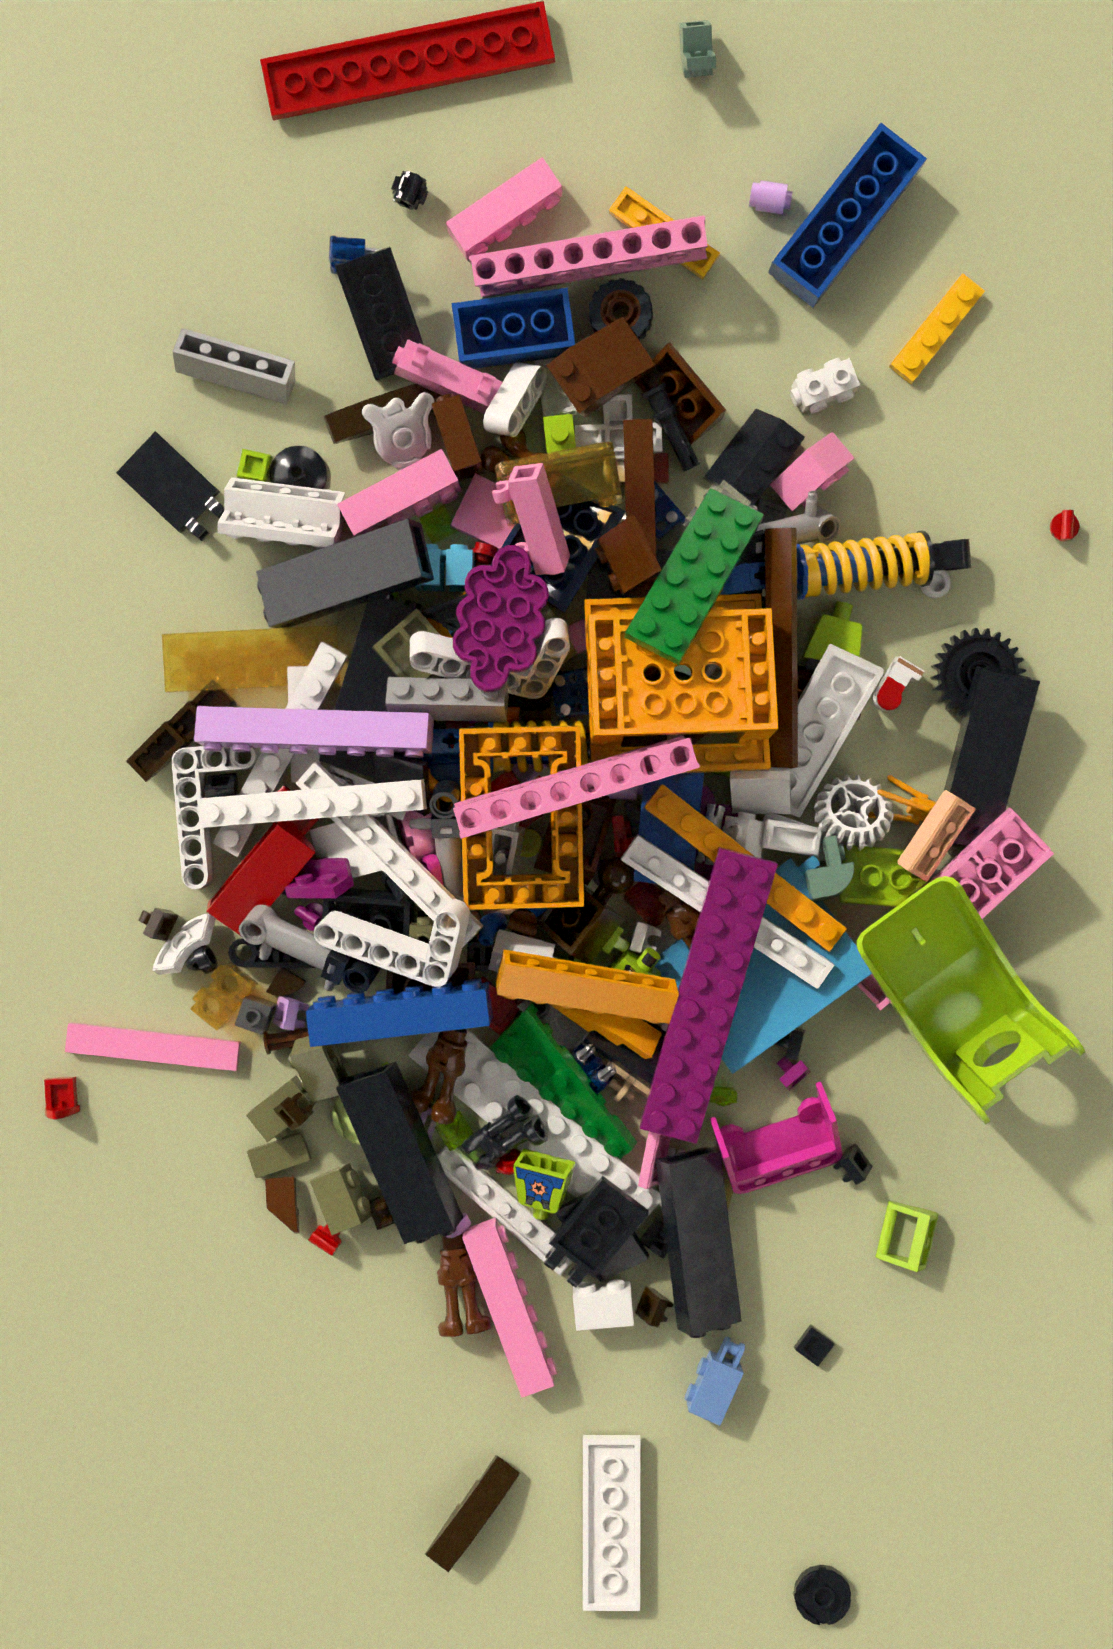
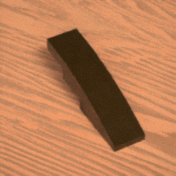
[324,384,442,444]
[126,680,235,782]
[425,1455,520,1572]

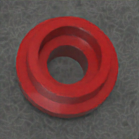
[471,542,498,565]

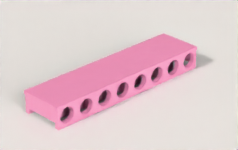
[469,215,708,297]
[453,735,700,839]
[857,807,1054,1011]

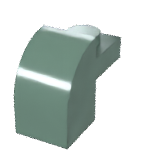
[679,20,716,78]
[805,835,854,902]

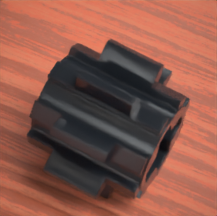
[391,171,428,210]

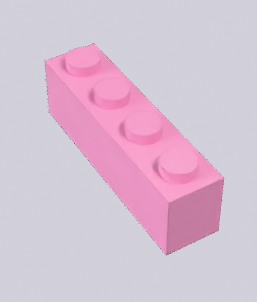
[446,157,562,260]

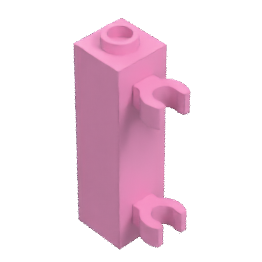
[392,340,503,414]
[492,463,570,575]

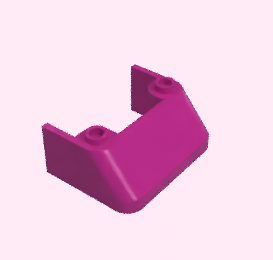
[710,1082,843,1194]

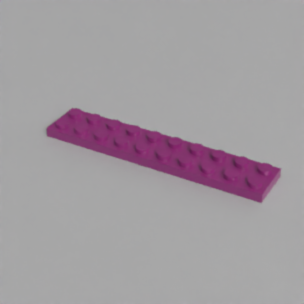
[640,847,778,1144]

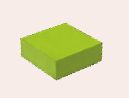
[236,449,272,482]

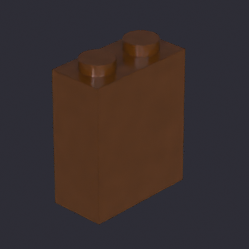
[432,393,484,482]

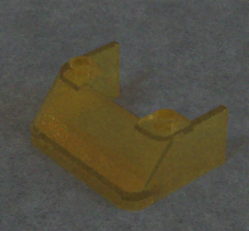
[495,442,622,526]

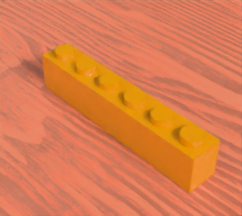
[496,949,679,1024]

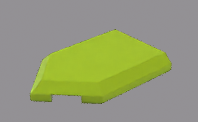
[839,845,929,907]

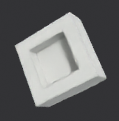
[629,920,661,953]

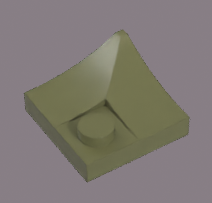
[372,609,440,678]

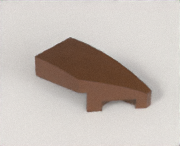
[265,1176,299,1234]

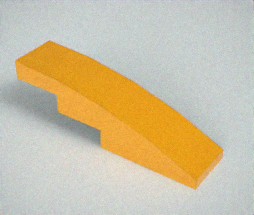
[549,1004,662,1059]

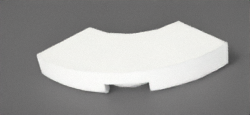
[152,913,216,975]

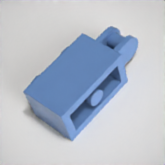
[685,1336,745,1426]

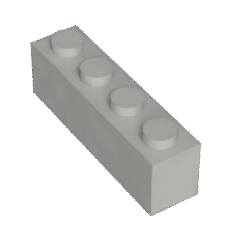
[172,328,295,404]
[385,677,509,722]

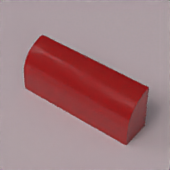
[206,821,315,936]

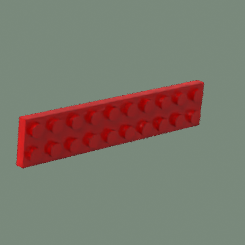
[260,1,555,121]

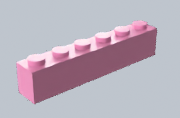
[462,1217,558,1397]

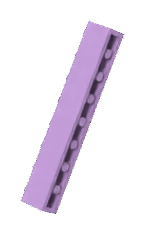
[194,706,434,758]

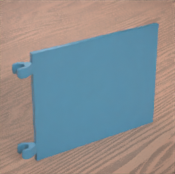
[655,856,872,1074]

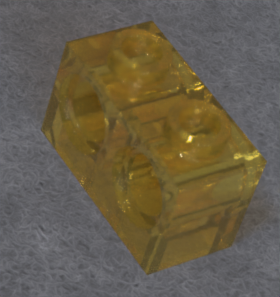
[190,962,258,1031]

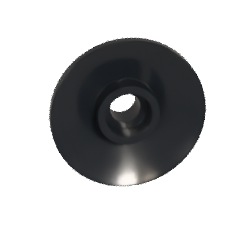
[270,446,327,489]

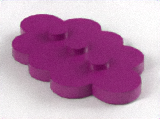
[453,545,549,692]

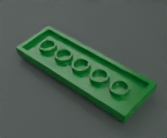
[624,488,764,665]

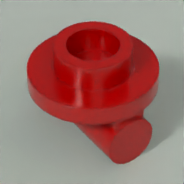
[1050,510,1080,541]
[495,1149,521,1175]
[308,1224,342,1256]

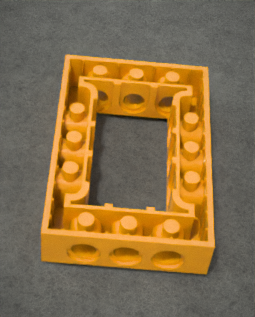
[459,726,584,910]

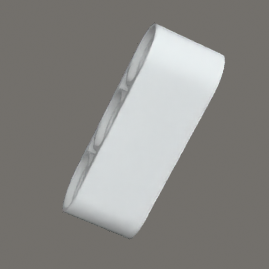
[483,362,548,437]

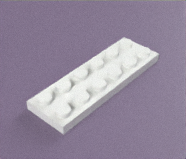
[759,644,884,818]
[583,1435,640,1611]

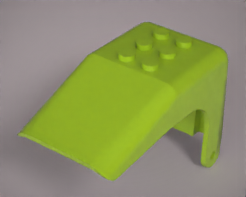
[857,876,1086,1125]

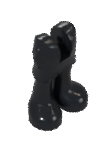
[461,1095,548,1170]

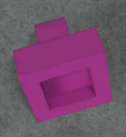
[777,1056,811,1091]

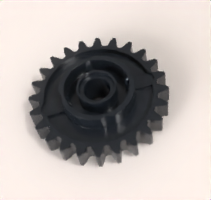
[930,628,1026,717]

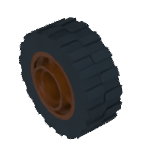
[589,278,653,341]

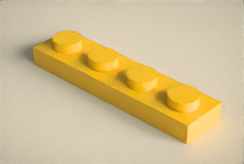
[609,186,720,280]
[889,273,985,384]

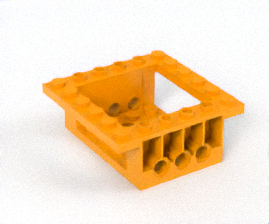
[584,594,778,773]

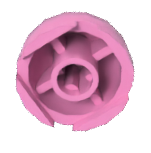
[396,811,436,863]

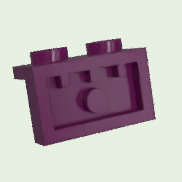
[285,858,354,899]

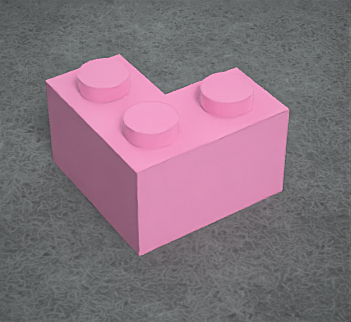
[770,432,855,511]

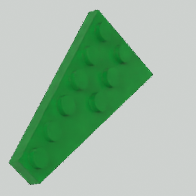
[489,1003,637,1160]

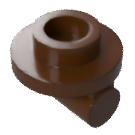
[506,909,538,938]

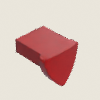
[44,1077,80,1120]

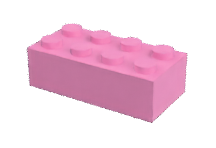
[337,449,462,537]

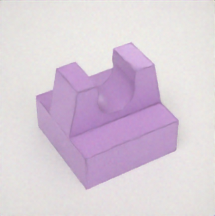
[273,996,309,1031]

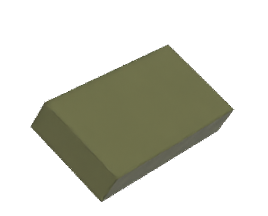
[247,1132,312,1179]

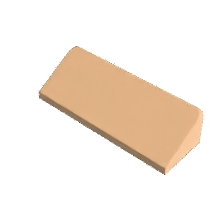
[897,790,976,882]

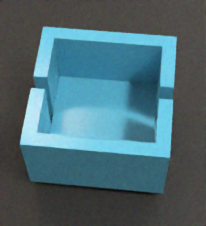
[415,544,476,592]

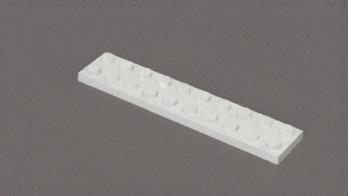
[408,1028,661,1231]

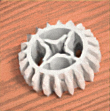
[814,774,894,851]

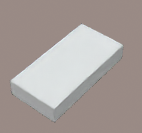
[761,819,822,857]

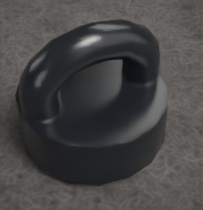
[186,945,218,974]

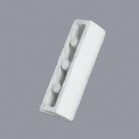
[218,478,345,549]

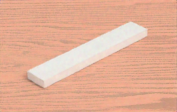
[437,1140,572,1276]

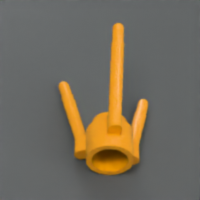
[868,775,936,825]

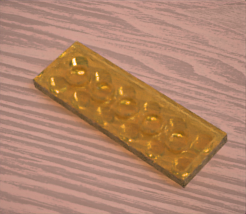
[162,625,341,693]

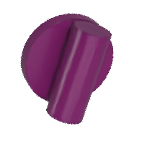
[294,902,323,931]

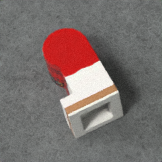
[872,656,925,711]

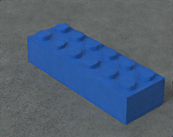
[768,123,927,308]
[306,978,493,1047]

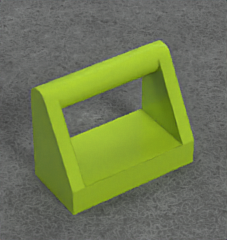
[875,1201,939,1272]

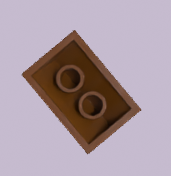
[635,342,726,445]

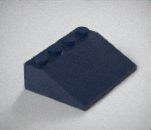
[490,473,626,612]

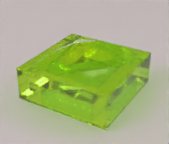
[419,505,458,544]
[709,1087,738,1107]
[434,1110,474,1151]

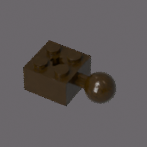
[537,857,635,964]

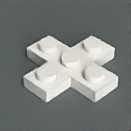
[575,394,662,484]

